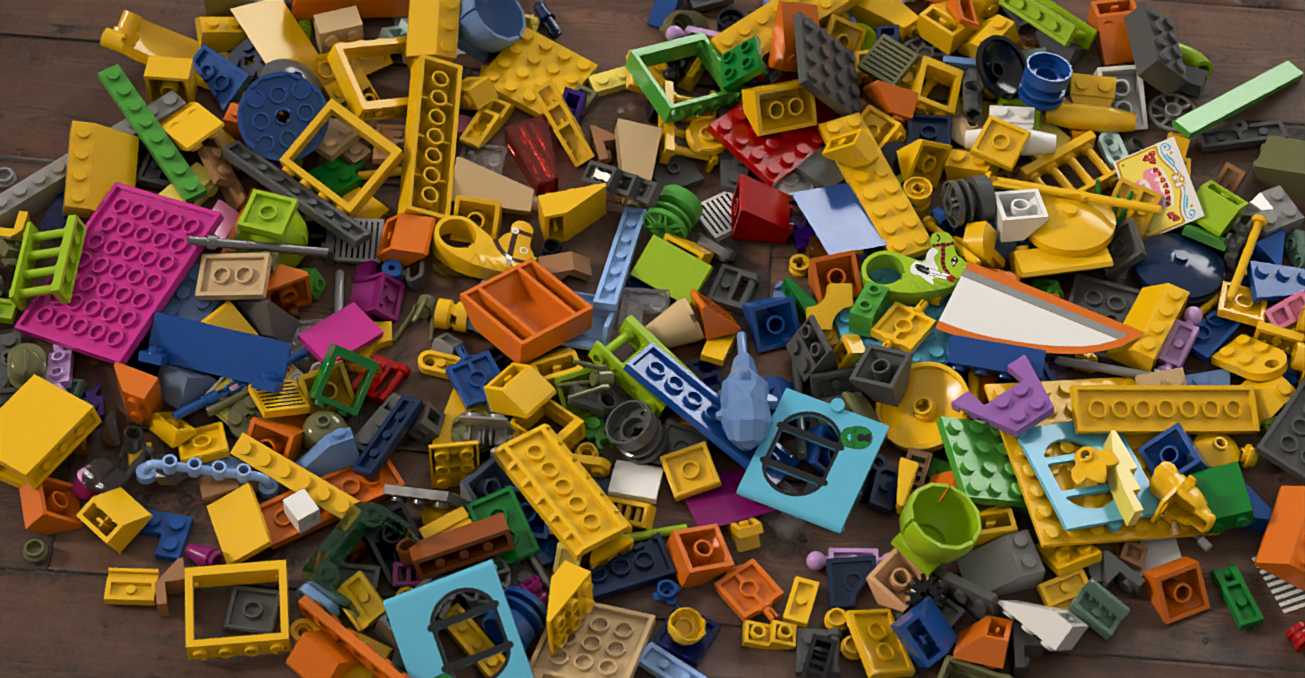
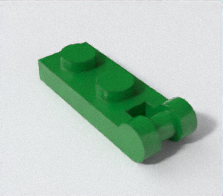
[1210,564,1264,630]

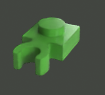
[582,414,614,454]

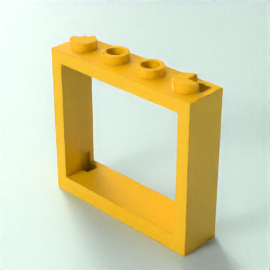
[327,36,416,122]
[279,98,405,217]
[185,560,291,661]

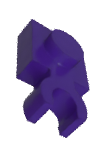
[790,215,820,253]
[81,382,105,421]

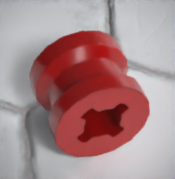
[1285,621,1305,653]

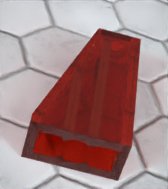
[504,114,558,197]

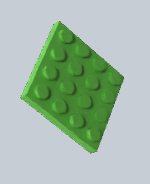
[936,417,1027,508]

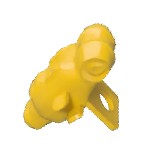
[1149,461,1216,533]

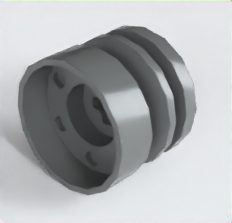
[942,174,997,228]
[605,400,669,464]

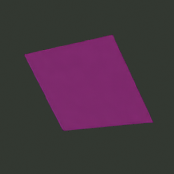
[684,467,782,527]

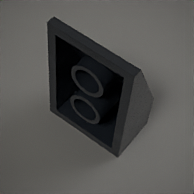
[356,501,422,589]

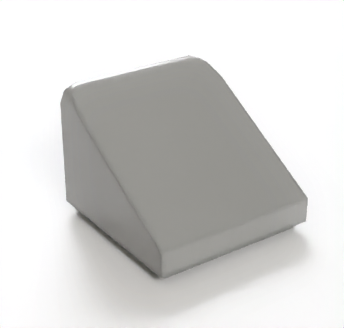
[431,332,465,356]

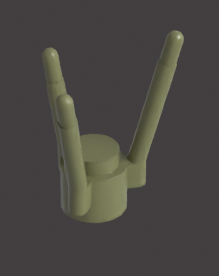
[392,294,437,342]
[557,360,614,400]

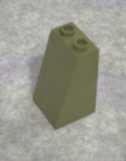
[1253,135,1305,199]

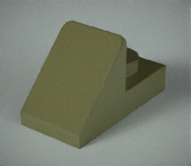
[0,236,23,273]

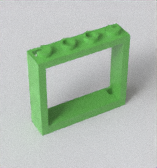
[625,32,744,123]

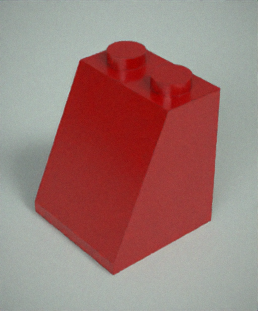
[731,174,793,244]

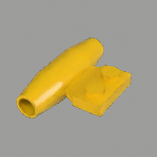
[1045,73,1136,133]

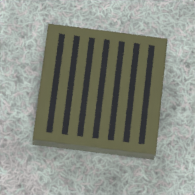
[857,33,920,86]

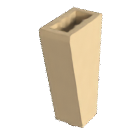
[614,118,662,209]
[451,157,538,217]

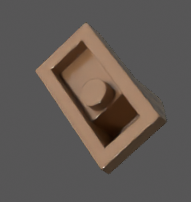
[590,125,617,165]

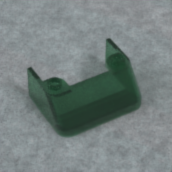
[302,501,419,618]

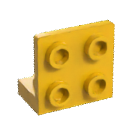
[1253,308,1305,356]

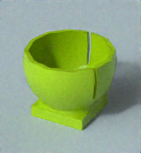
[235,189,309,268]
[891,483,982,577]

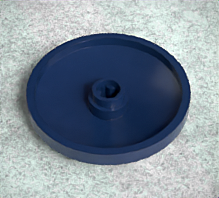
[1132,233,1225,304]

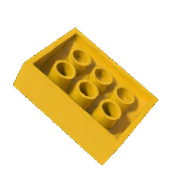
[62,120,139,219]

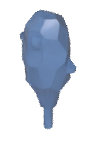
[716,332,778,451]

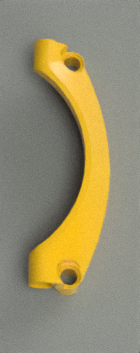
[100,10,286,116]

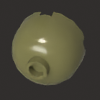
[302,410,348,450]

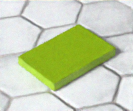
[630,234,713,307]

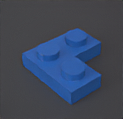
[139,509,194,562]

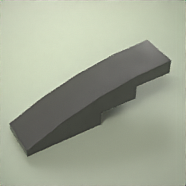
[581,160,664,207]

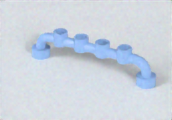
[136,454,278,499]

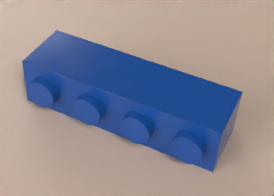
[944,334,1046,381]

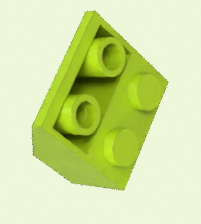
[1191,180,1249,237]

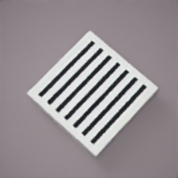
[698,191,733,241]

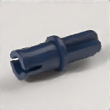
[533,1,562,38]

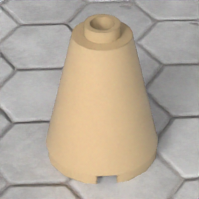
[645,297,704,349]

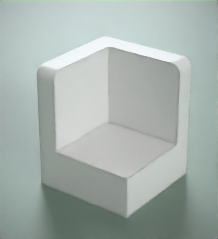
[283,489,321,534]

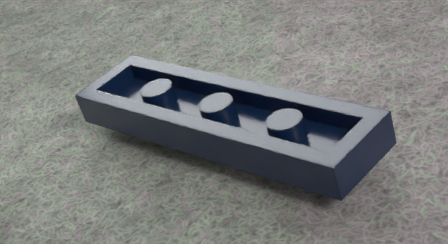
[352,395,424,479]

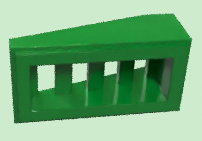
[781,277,818,323]

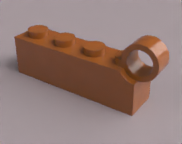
[396,512,515,581]

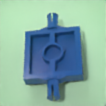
[445,344,501,414]

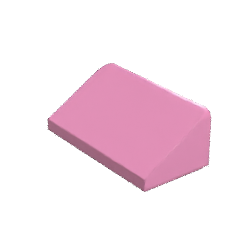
[212,200,239,239]

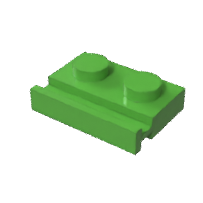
[1182,222,1234,252]

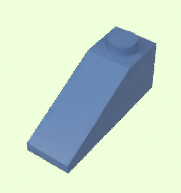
[295,427,360,476]

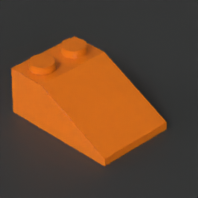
[767,0,819,73]

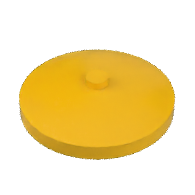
[1027,189,1116,257]
[876,362,970,452]

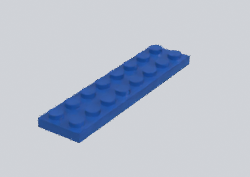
[623,342,801,486]

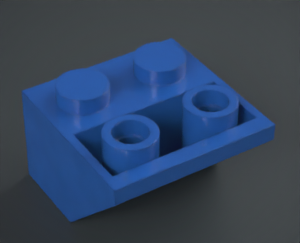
[890,596,958,668]

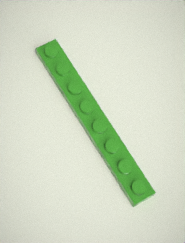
[98,64,207,204]

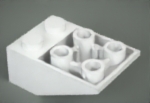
[998,600,1089,651]

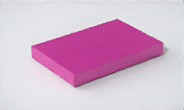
[298,302,384,364]

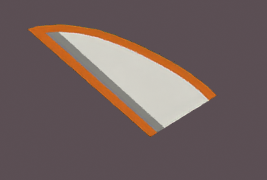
[935,261,1144,354]

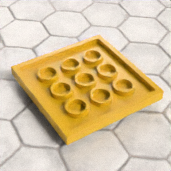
[480,27,598,126]

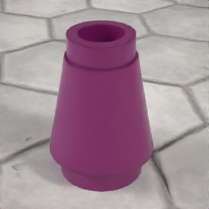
[185,543,224,567]

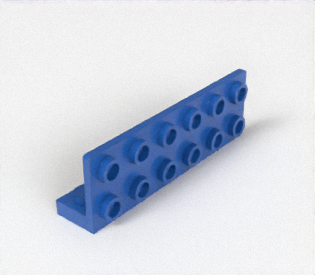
[138,312,292,393]

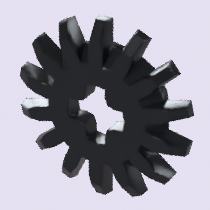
[904,573,947,610]

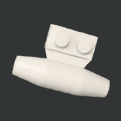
[965,105,1056,156]

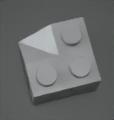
[1241,185,1305,242]

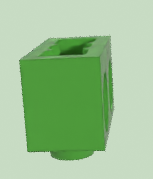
[849,281,889,338]

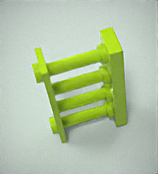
[999,0,1099,50]
[9,214,87,311]
[588,315,699,419]

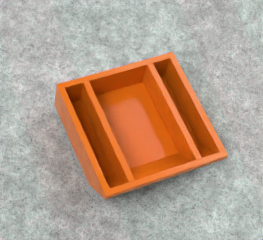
[460,258,593,364]
[1254,486,1305,592]

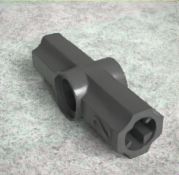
[961,68,984,122]
[567,384,628,420]

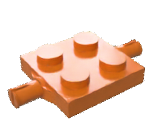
[713,558,784,622]

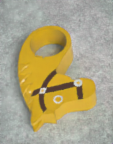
[431,215,537,279]

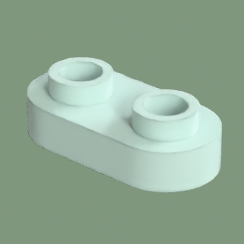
[1098,132,1129,170]

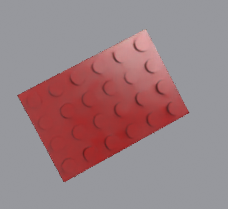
[707,72,842,187]

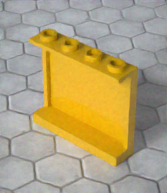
[0,374,102,490]

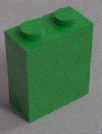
[1190,461,1255,535]

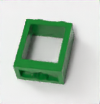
[308,343,379,418]

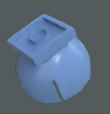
[457,0,526,63]

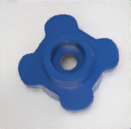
[653,580,681,605]

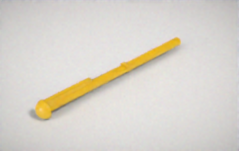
[985,171,1162,215]

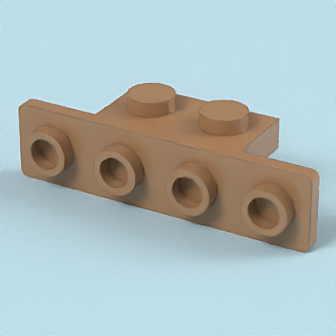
[197,137,248,212]

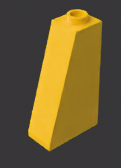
[850,0,919,43]

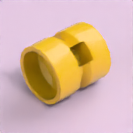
[903,176,933,219]
[434,298,469,333]

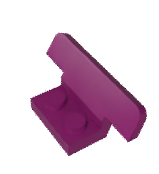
[348,260,405,325]

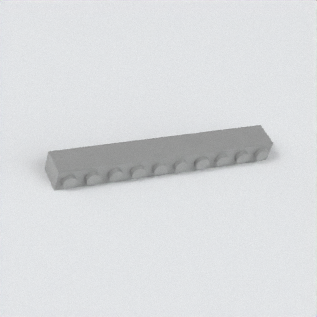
[0,90,186,228]

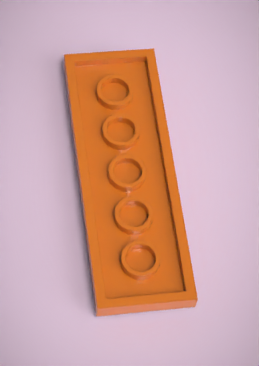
[259,458,406,550]

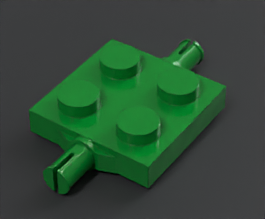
[307,157,366,204]

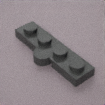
[1195,118,1288,153]

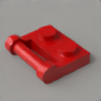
[351,353,411,406]

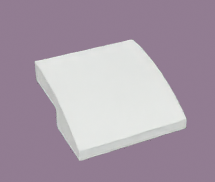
[608,460,664,504]

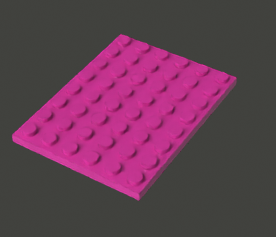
[14,182,224,365]

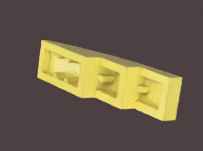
[1103,430,1144,526]

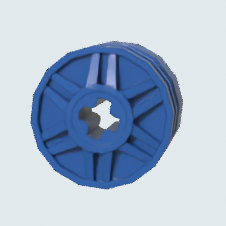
[1017,52,1073,111]
[482,586,548,652]

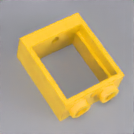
[910,55,964,116]
[510,399,586,451]

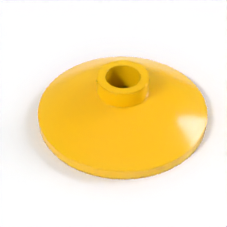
[1193,434,1240,468]

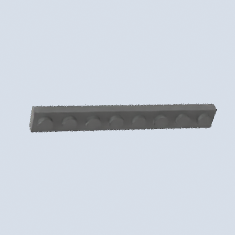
[221,140,371,248]

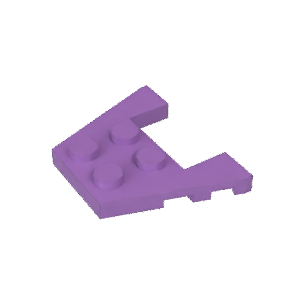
[951,355,1054,438]

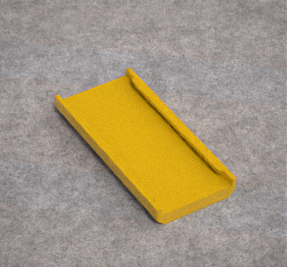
[493,424,633,562]

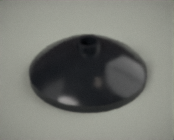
[976,35,1027,100]

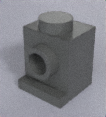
[407,402,445,445]

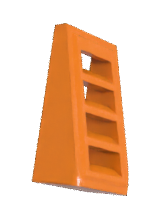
[946,0,979,30]

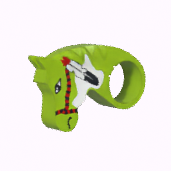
[861,231,968,305]

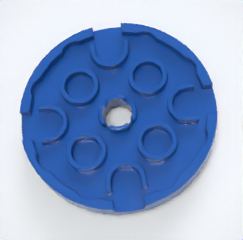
[237,72,329,163]

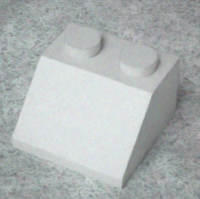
[993,189,1049,242]

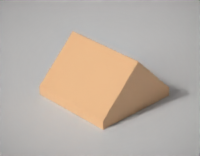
[866,548,935,612]

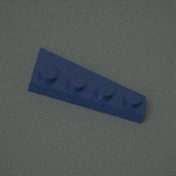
[590,532,676,601]

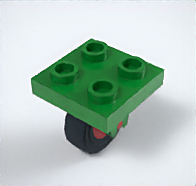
[720,35,770,92]

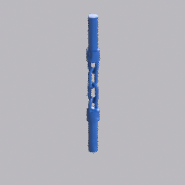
[172,348,310,421]

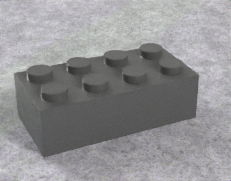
[1124,2,1188,96]

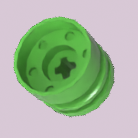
[643,184,703,239]

